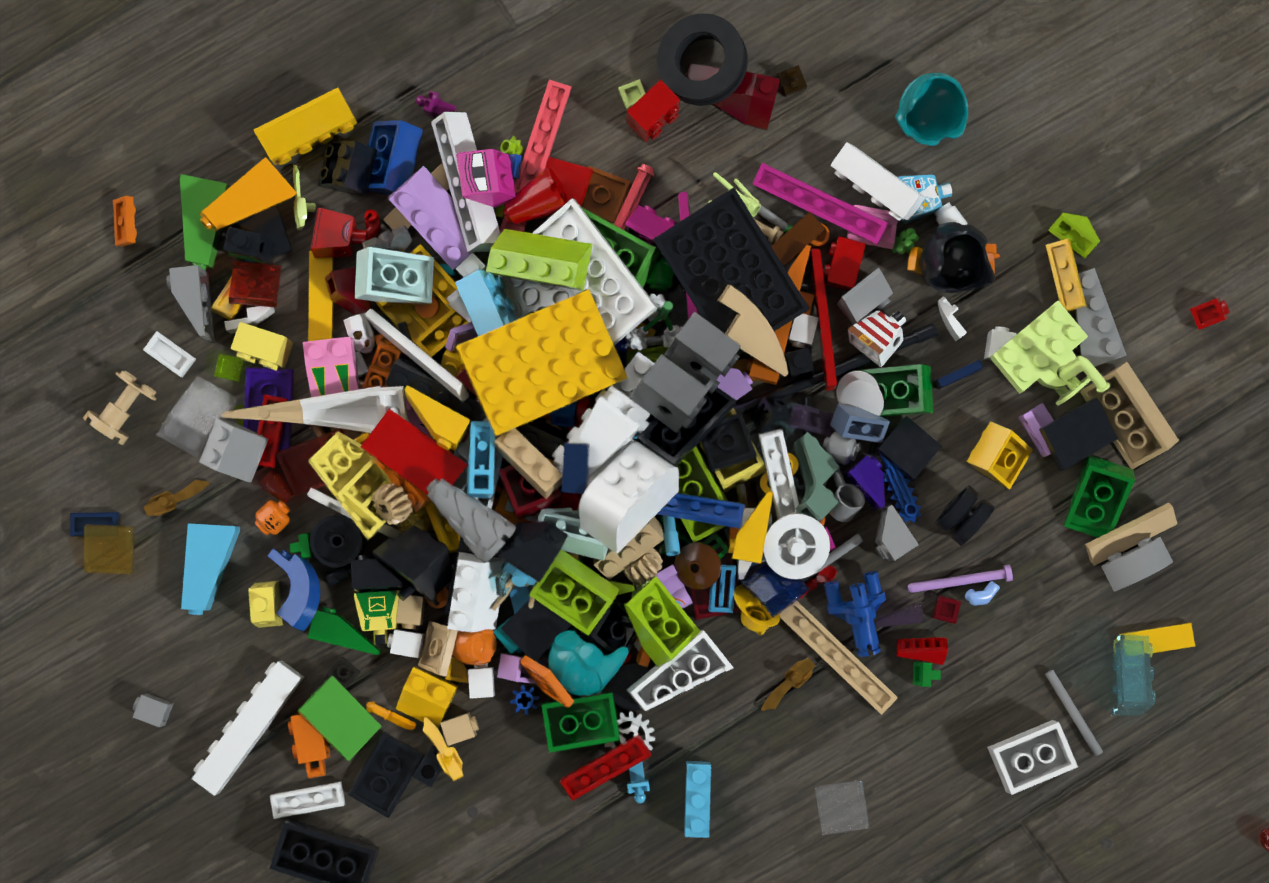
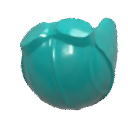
[895,73,968,146]
[549,626,628,696]

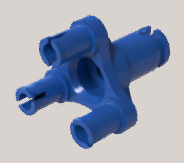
[823,571,886,657]

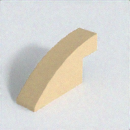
[718,284,788,377]

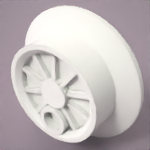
[763,514,830,579]

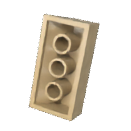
[1080,362,1179,469]

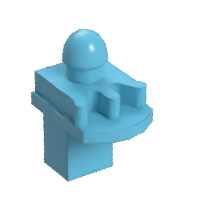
[627,761,650,804]

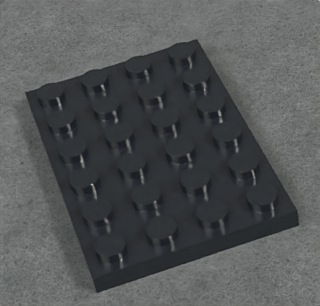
[653,187,810,355]

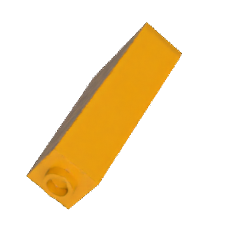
[199,157,297,232]

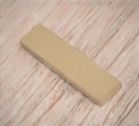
[1085,503,1177,566]

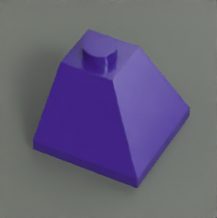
[844,455,885,510]

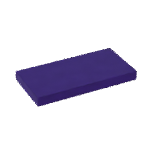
[243,368,294,463]

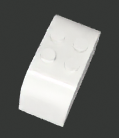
[579,442,679,554]

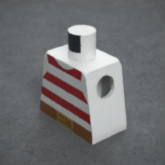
[848,311,906,367]

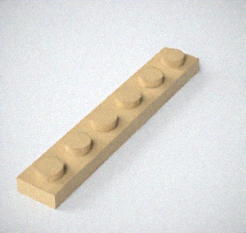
[779,599,898,715]

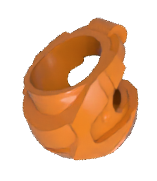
[452,629,497,665]

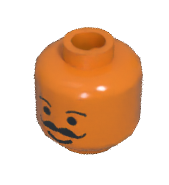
[255,500,291,535]

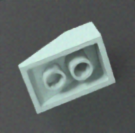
[355,247,434,304]

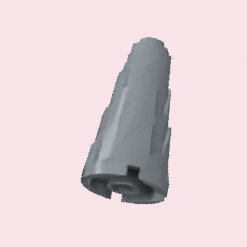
[426,478,516,563]

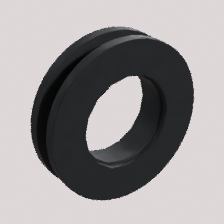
[657,13,748,106]

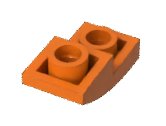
[362,341,402,389]

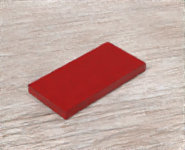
[360,409,468,495]

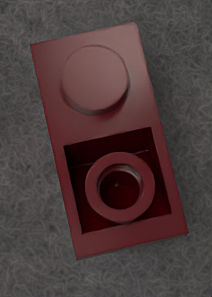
[325,267,371,315]

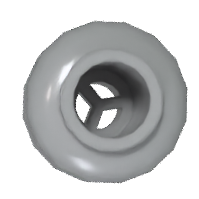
[823,432,859,465]

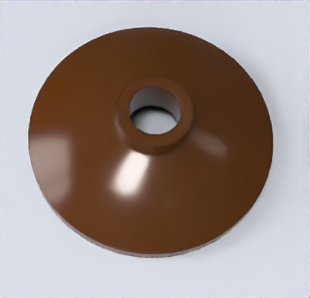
[675,542,721,590]

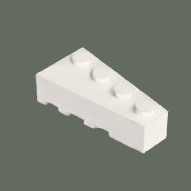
[627,630,733,711]

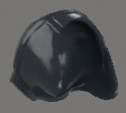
[920,222,995,293]

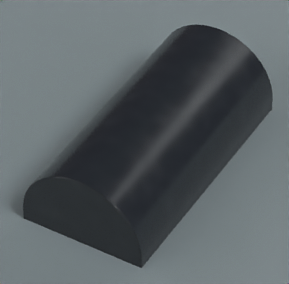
[637,387,736,467]

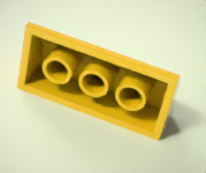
[254,88,358,165]

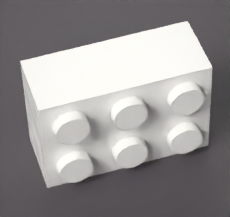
[987,720,1078,795]

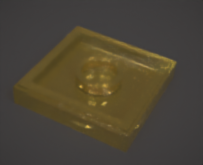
[84,524,134,574]

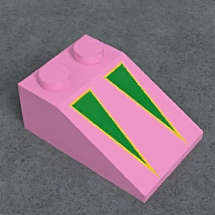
[303,337,360,397]

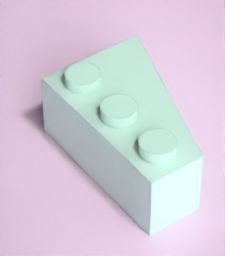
[537,508,608,560]

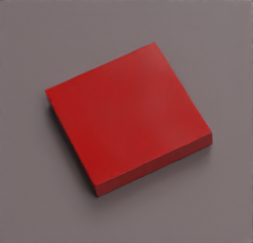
[545,157,593,207]

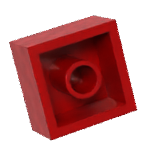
[627,80,680,143]

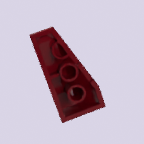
[686,63,780,130]

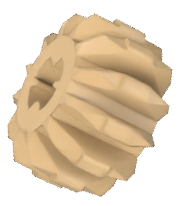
[372,483,412,525]
[623,548,663,585]

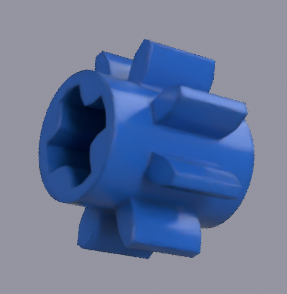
[510,684,540,715]

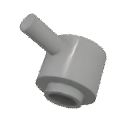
[829,468,865,522]

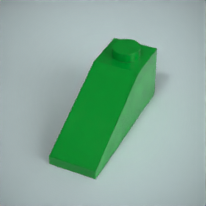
[308,606,381,655]

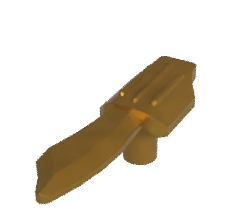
[143,479,210,517]
[761,657,816,711]

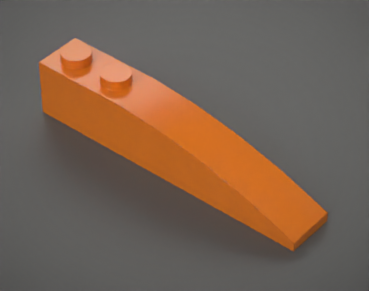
[746,245,811,385]

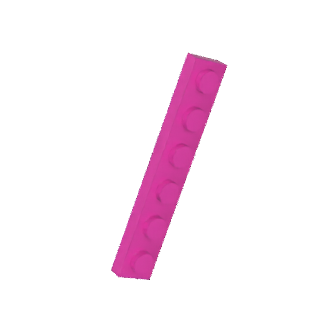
[752,163,889,244]

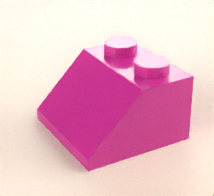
[625,205,677,254]

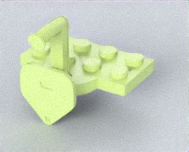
[989,301,1110,406]

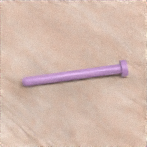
[908,565,1013,593]

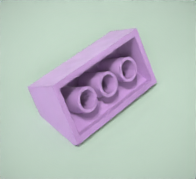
[389,165,472,270]

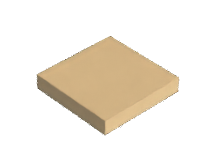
[418,621,458,677]

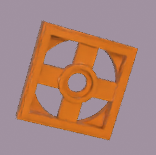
[520,655,574,708]

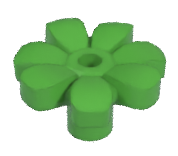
[891,228,919,254]

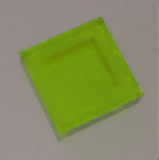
[214,354,243,382]

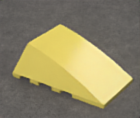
[308,431,392,540]

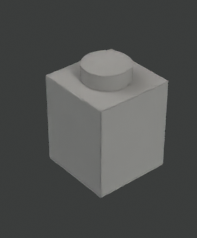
[132,693,174,727]

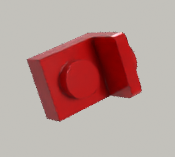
[1190,297,1230,330]

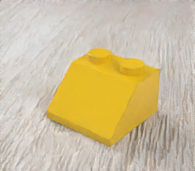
[967,421,1033,490]
[396,666,459,729]

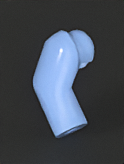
[965,581,1000,606]

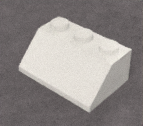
[447,552,505,632]

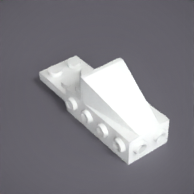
[552,352,655,488]

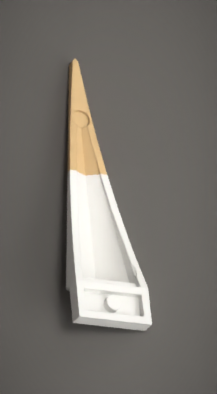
[221,386,408,433]

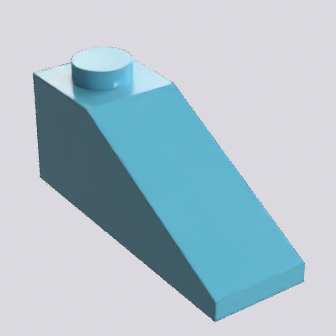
[467,421,495,498]

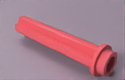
[614,164,655,230]

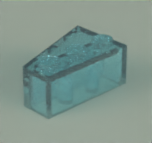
[1112,635,1156,716]

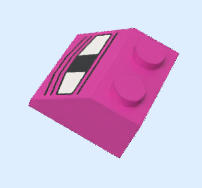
[456,149,516,208]

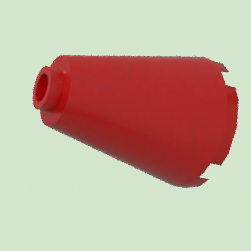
[503,168,569,224]

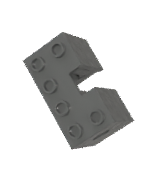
[630,312,741,433]

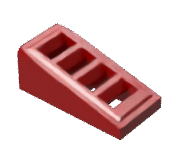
[896,637,948,665]

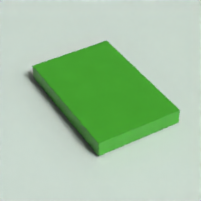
[298,676,382,761]

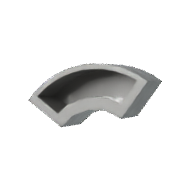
[1101,537,1173,592]

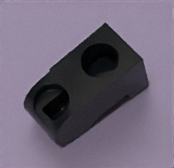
[413,744,450,788]

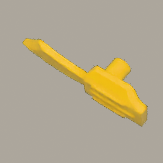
[423,717,463,781]

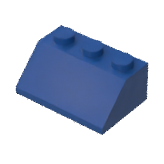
[368,120,423,196]

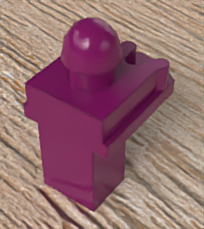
[415,91,457,118]

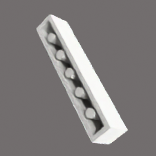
[431,112,501,252]
[192,660,305,796]

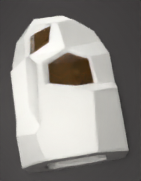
[343,313,375,354]

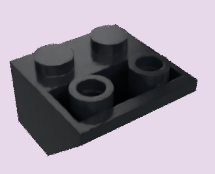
[318,141,378,195]

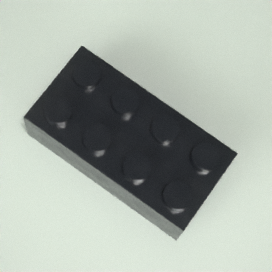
[269,818,380,883]

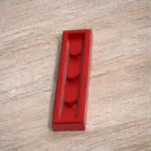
[559,734,652,801]

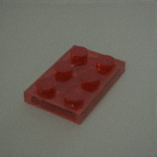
[275,428,345,496]

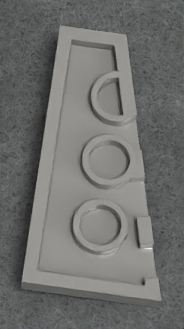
[1075,268,1127,367]

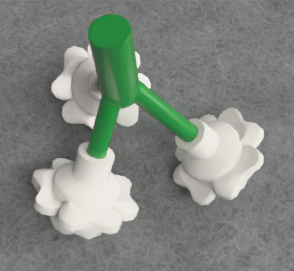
[625,294,682,350]

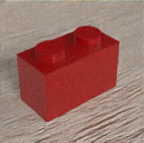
[823,236,866,291]

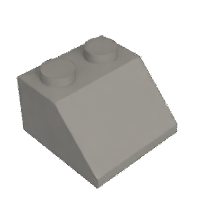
[837,268,893,325]
[199,418,269,483]
[875,505,919,561]

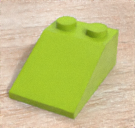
[624,576,701,667]

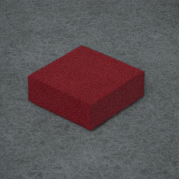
[932,595,961,624]

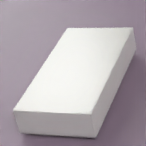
[143,331,196,378]

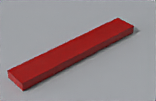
[809,249,837,391]

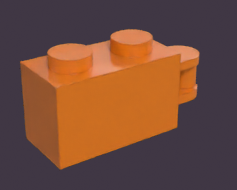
[288,714,331,779]

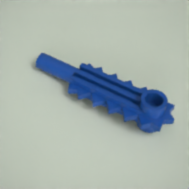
[878,447,921,523]

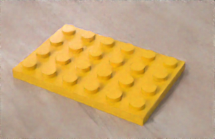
[456,289,628,436]

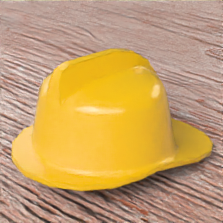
[734,584,781,636]

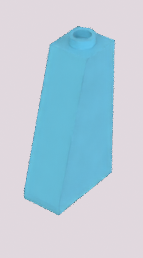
[181,523,240,615]

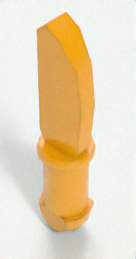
[366,701,416,730]

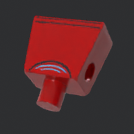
[311,208,368,258]

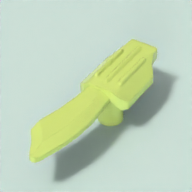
[293,165,316,230]

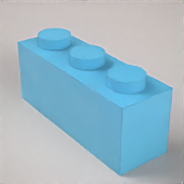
[684,761,711,838]

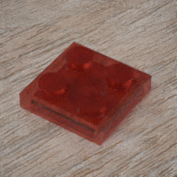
[229,261,281,308]

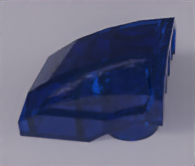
[741,563,809,618]

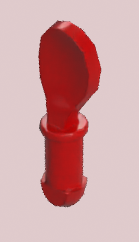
[794,566,837,599]

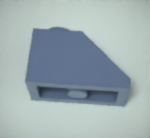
[830,404,890,443]

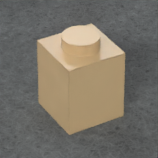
[396,595,425,629]
[440,712,479,746]

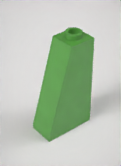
[180,174,230,271]

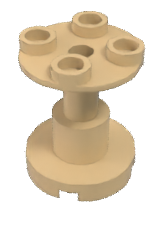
[83,370,157,445]

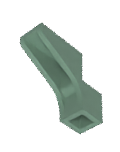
[793,432,840,522]

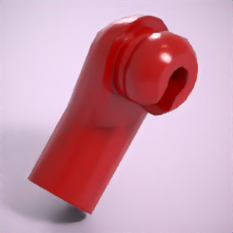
[364,210,381,240]

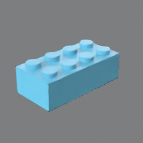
[455,269,518,336]

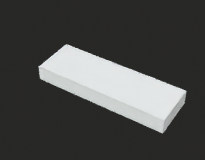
[270,781,345,819]

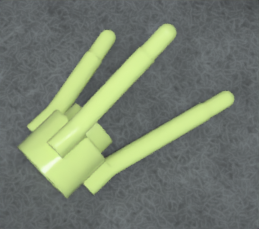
[708,172,761,217]

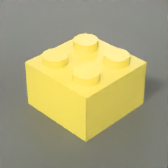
[231,322,293,371]

